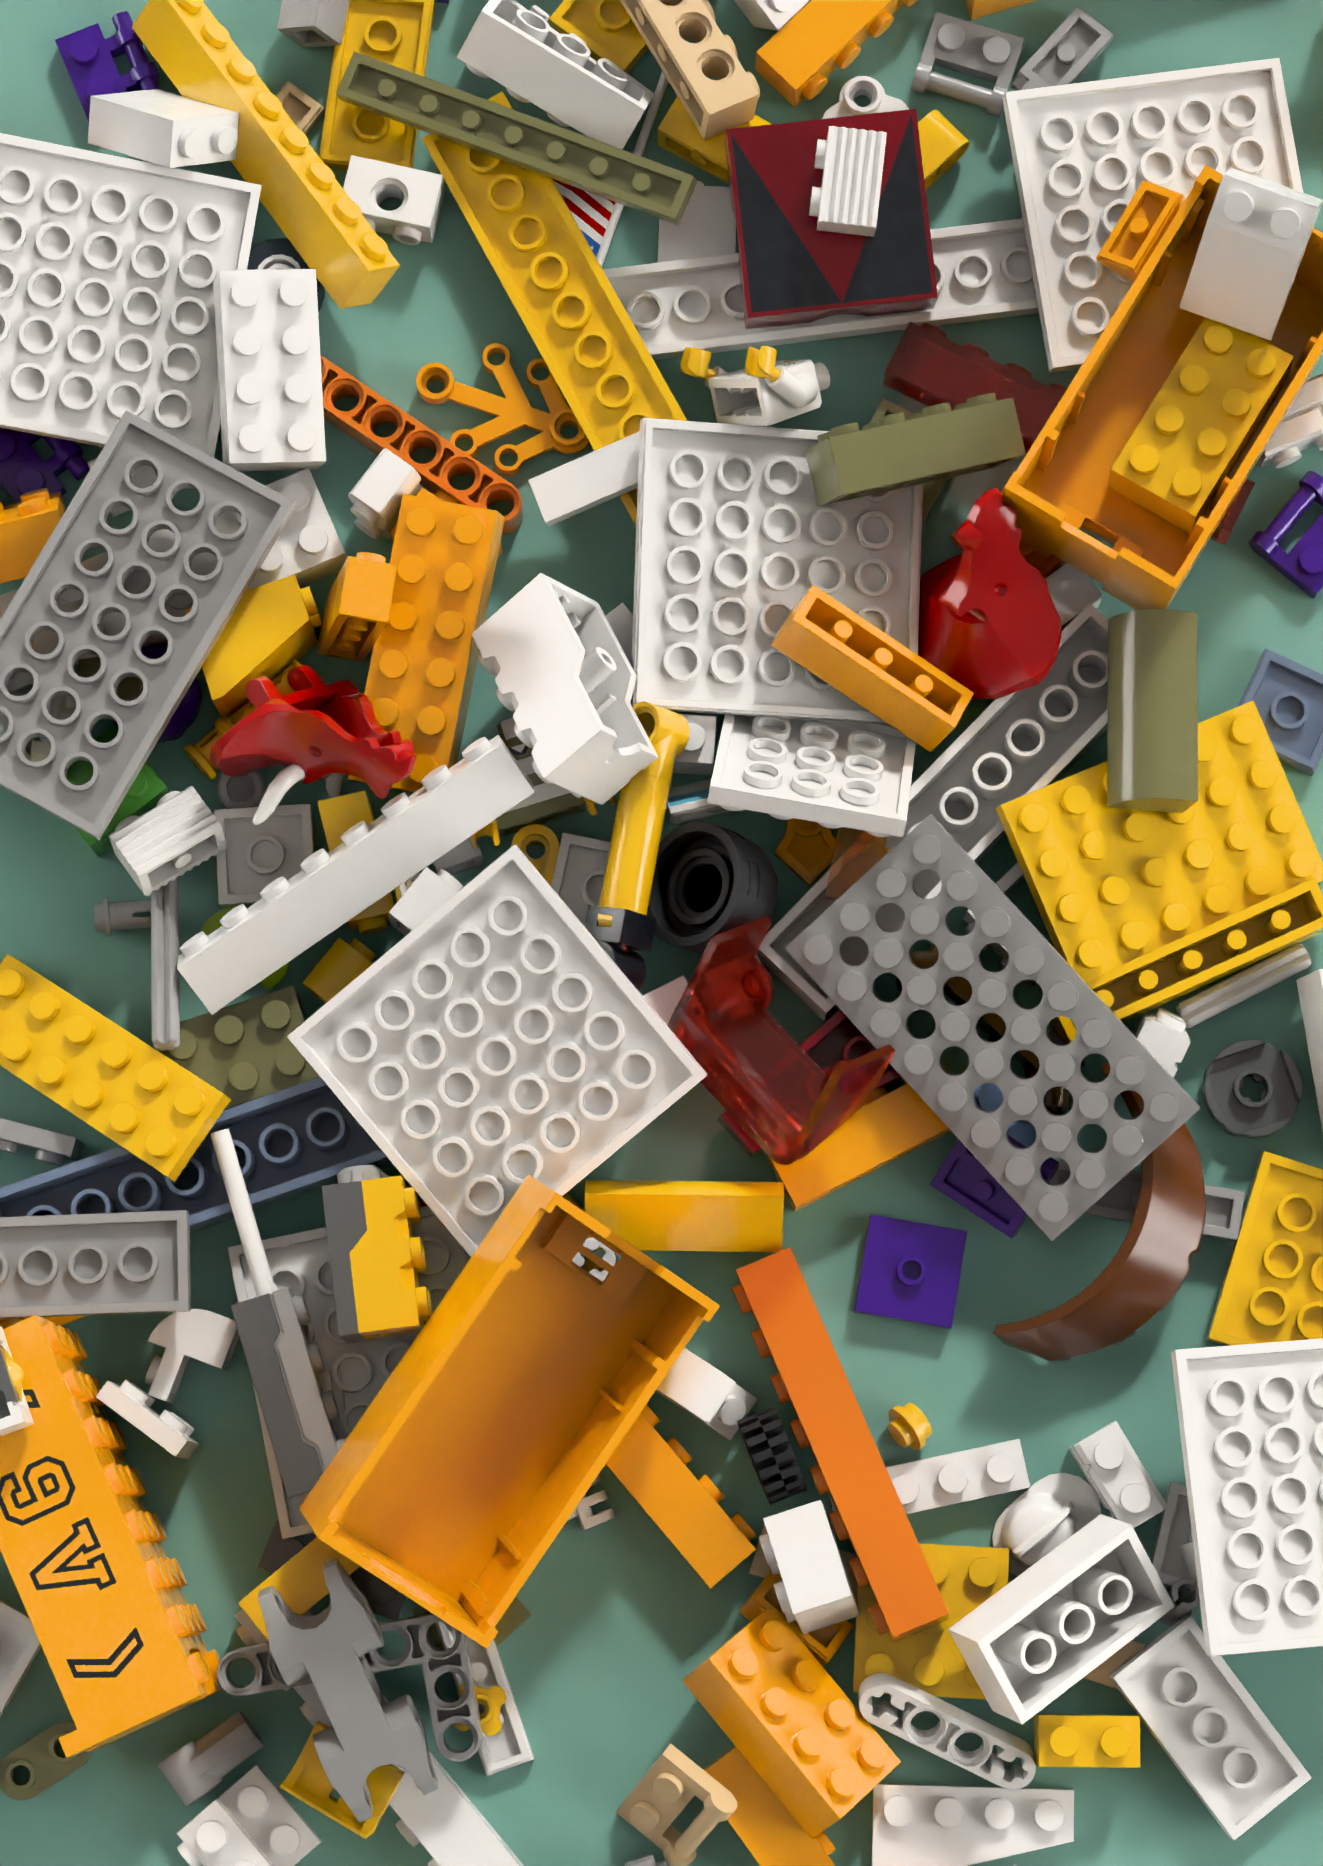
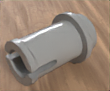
[94,897,151,936]
[1159,1577,1200,1626]

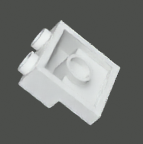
[177,1764,322,1866]

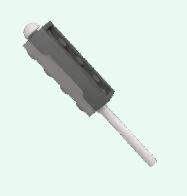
[210,1129,346,1498]

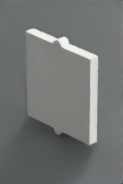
[657,181,736,263]

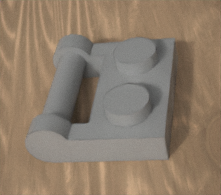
[911,12,1025,117]

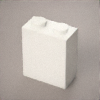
[88,89,239,168]

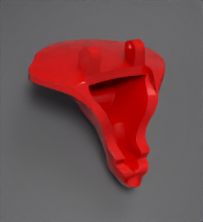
[918,488,1061,699]

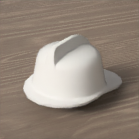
[992,1473,1101,1576]

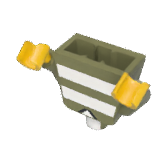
[470,718,616,849]

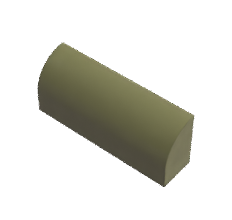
[1107,609,1198,813]

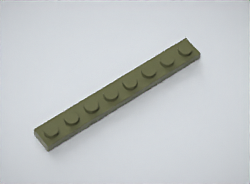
[336,51,697,225]

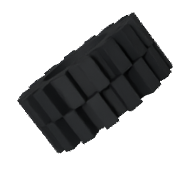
[737,1406,807,1505]

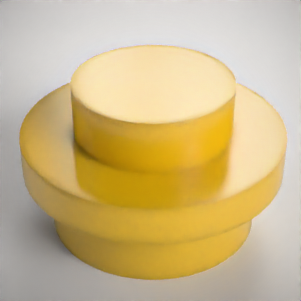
[887,1402,932,1451]

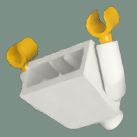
[680,346,830,426]

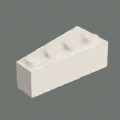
[457,0,655,150]

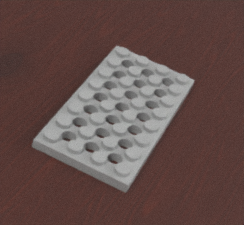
[0,410,296,840]
[785,814,1200,1241]

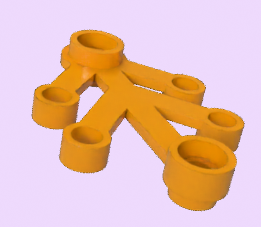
[416,343,590,476]

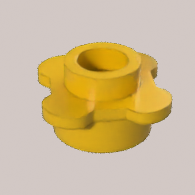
[454,1683,507,1736]

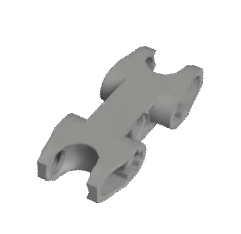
[258,1558,438,1822]

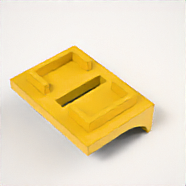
[280,1721,405,1839]

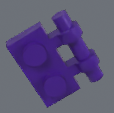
[55,11,161,122]
[0,428,90,503]

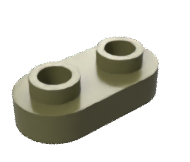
[0,1721,92,1801]

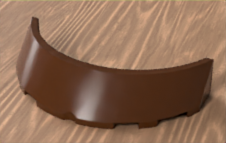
[993,1062,1207,1361]

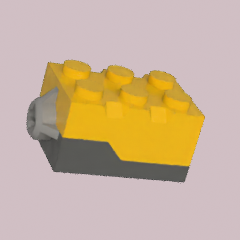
[321,1165,433,1344]

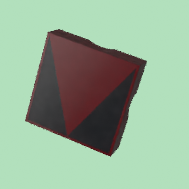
[725,109,938,329]

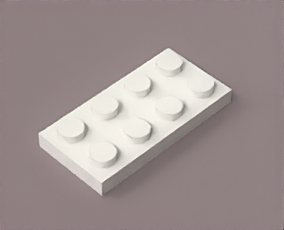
[1109,1615,1312,1840]

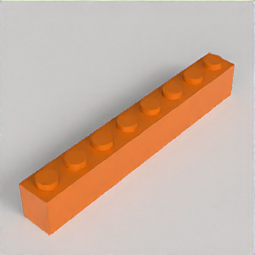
[731,1247,949,1643]

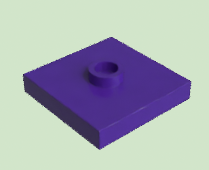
[854,1215,967,1329]

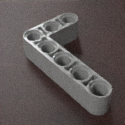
[217,1613,482,1762]

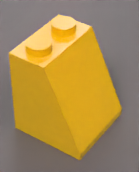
[184,575,322,718]

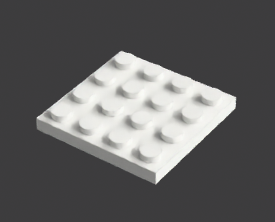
[707,714,916,837]

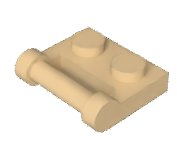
[616,1743,737,1866]

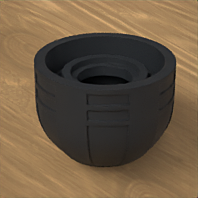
[647,821,777,955]

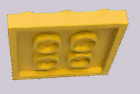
[853,1543,1009,1700]

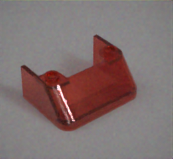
[667,916,896,1165]

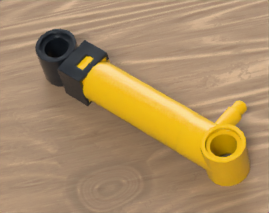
[585,701,690,991]

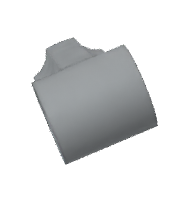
[158,1711,265,1807]

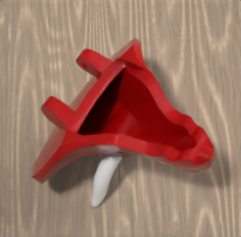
[210,665,416,825]

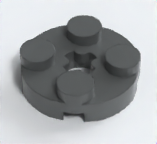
[1202,1040,1303,1139]

